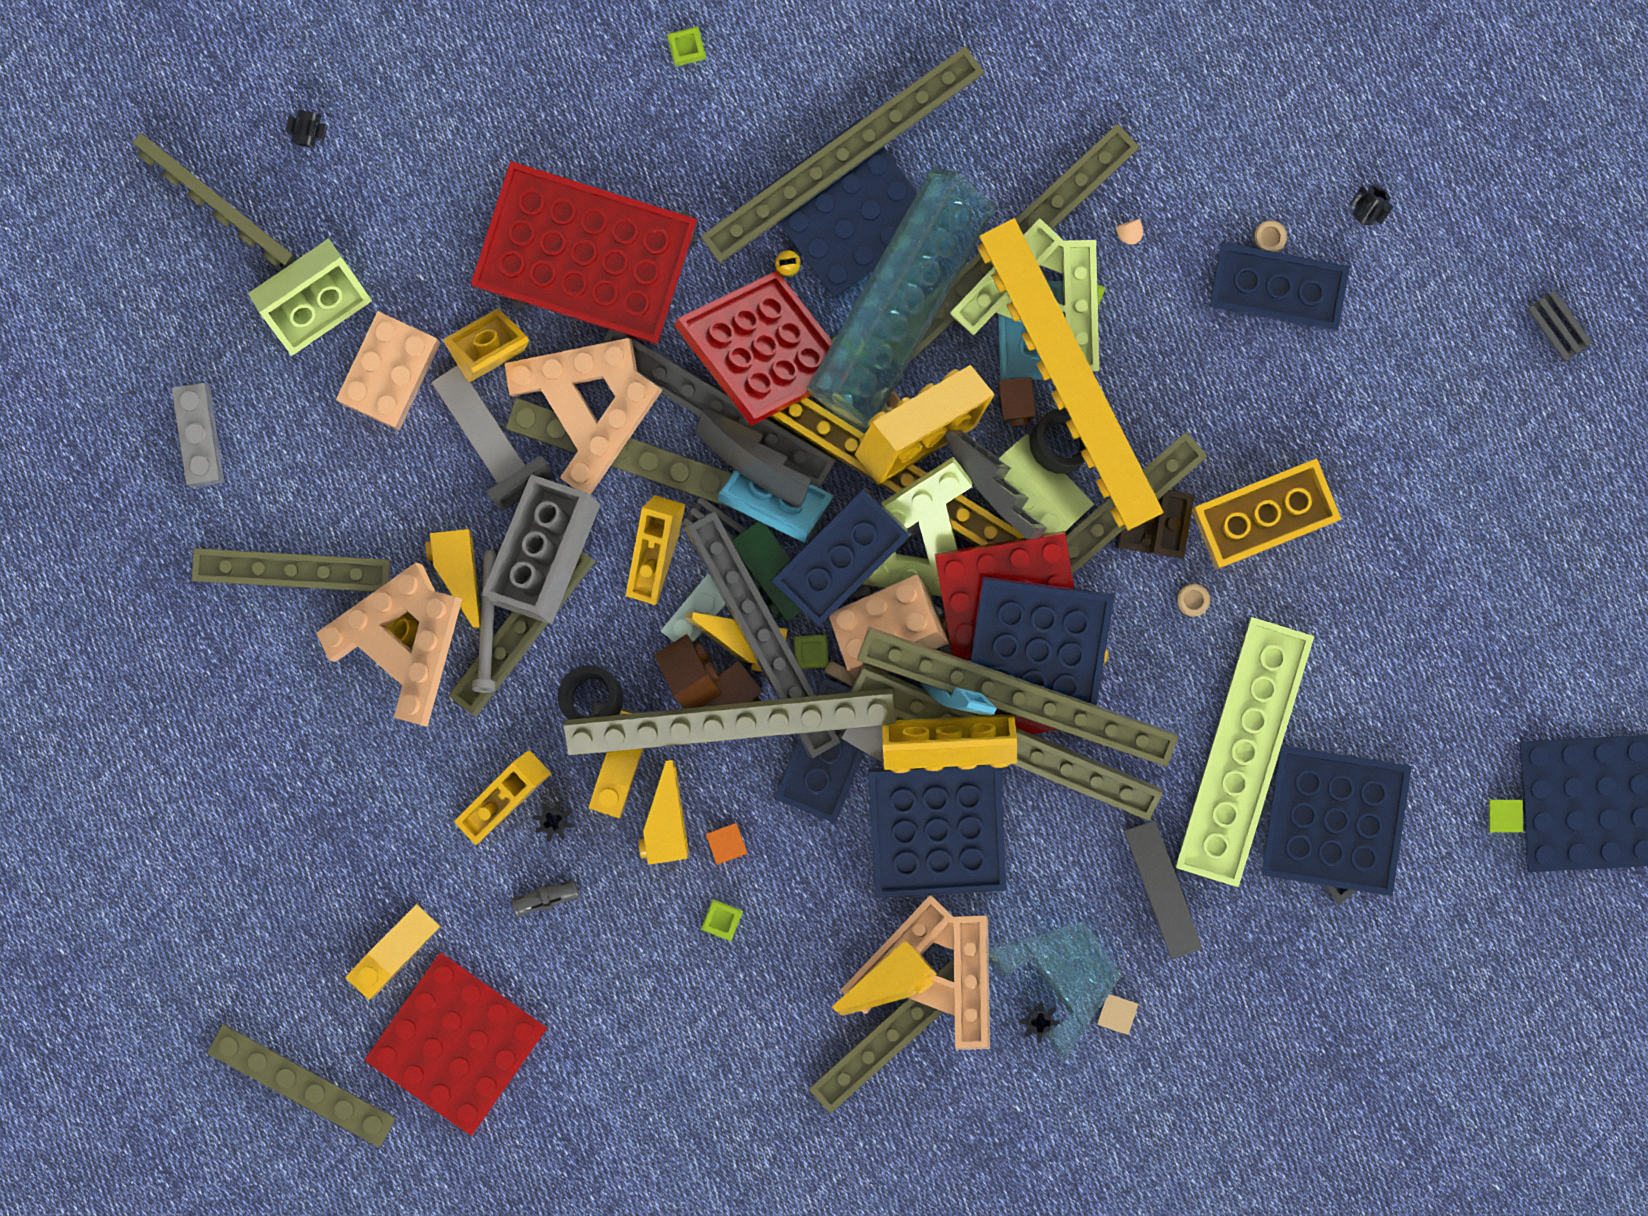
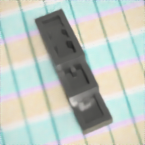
[696,407,812,509]
[945,430,1047,540]
[1124,820,1202,960]

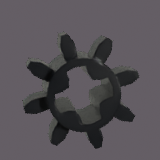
[285,110,327,148]
[1350,185,1393,226]
[533,801,574,842]
[1019,1001,1061,1043]

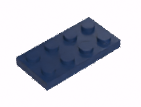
[1209,242,1350,332]
[772,487,912,627]
[775,678,864,823]

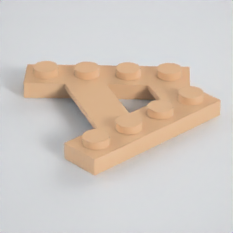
[505,338,663,495]
[317,563,462,727]
[840,895,990,1050]

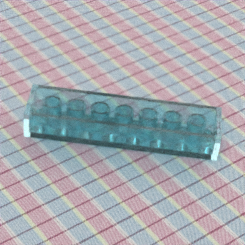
[806,167,996,429]

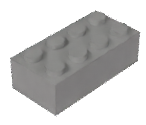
[481,475,601,625]

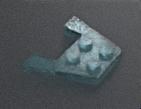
[988,921,1122,1058]

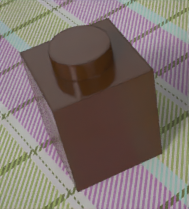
[998,377,1036,427]

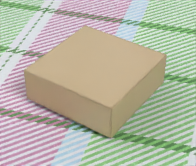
[1097,993,1139,1035]

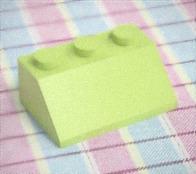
[248,238,372,356]
[999,434,1094,534]

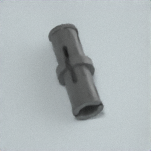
[511,878,580,918]

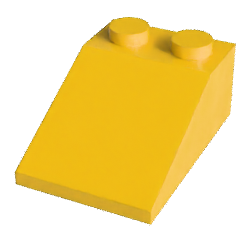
[638,760,690,865]

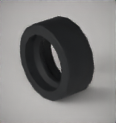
[1029,408,1085,474]
[557,665,623,720]

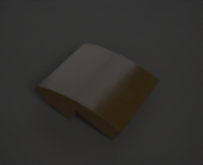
[1115,490,1195,559]

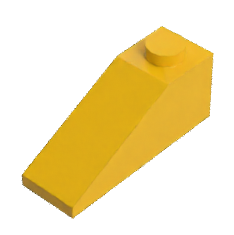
[625,495,685,605]
[425,529,481,629]
[685,612,788,672]
[588,710,644,819]
[454,750,552,845]
[345,904,441,1000]
[832,940,937,1016]

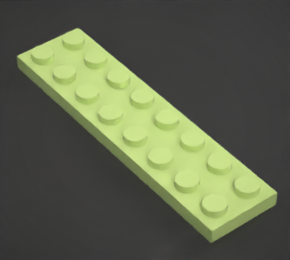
[1175,617,1314,887]

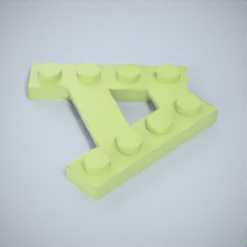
[949,218,1099,372]
[863,457,972,596]

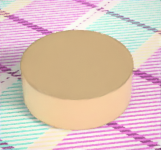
[1253,220,1287,252]
[1177,584,1210,617]
[824,661,856,687]

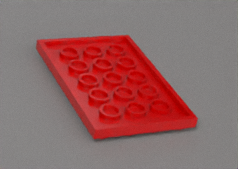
[470,161,698,345]
[934,531,1075,734]

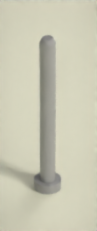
[472,550,497,693]

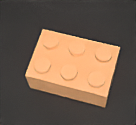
[336,311,441,431]
[829,575,949,678]

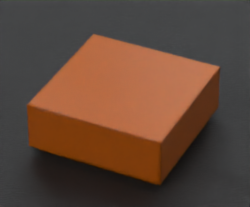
[706,823,748,865]

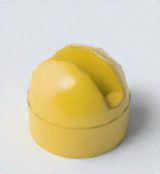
[775,250,801,277]

